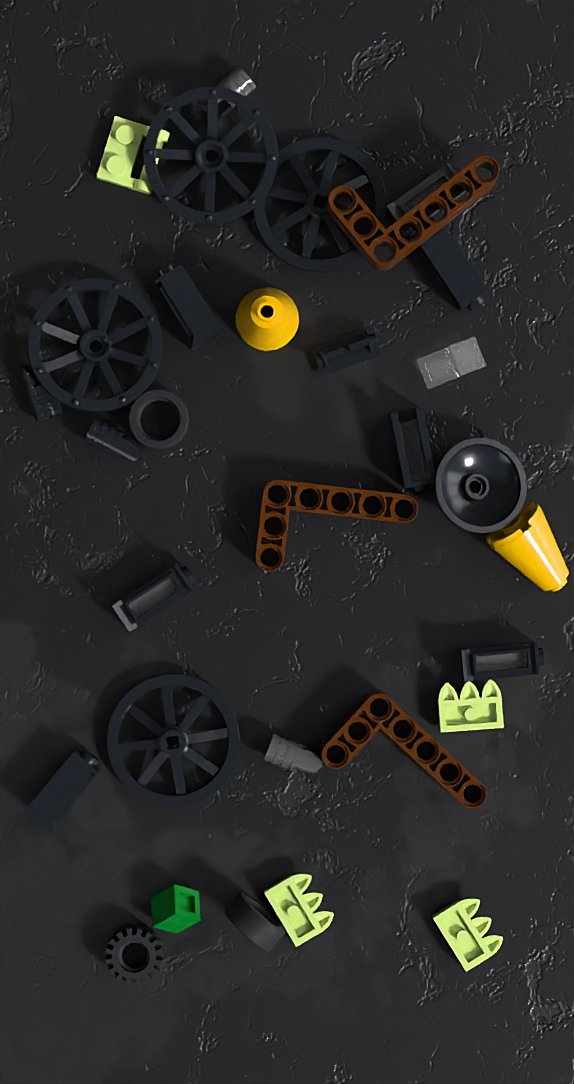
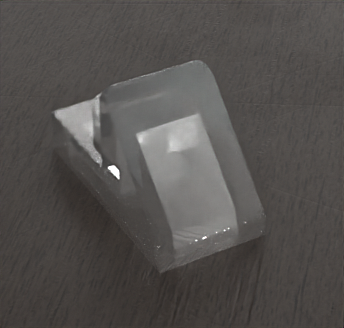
[416,337,487,390]

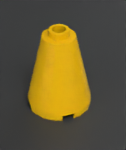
[236,287,299,351]
[486,503,569,592]

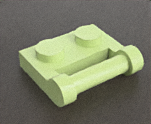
[97,116,170,194]

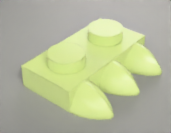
[437,679,504,732]
[264,874,334,947]
[432,898,503,972]

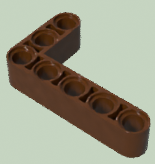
[328,156,500,271]
[256,480,418,572]
[321,691,487,809]

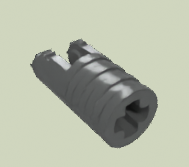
[197,66,256,121]
[263,733,323,774]

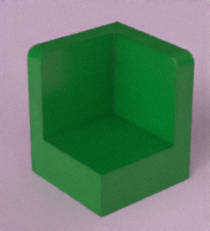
[151,884,201,933]

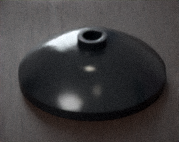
[434,438,527,533]

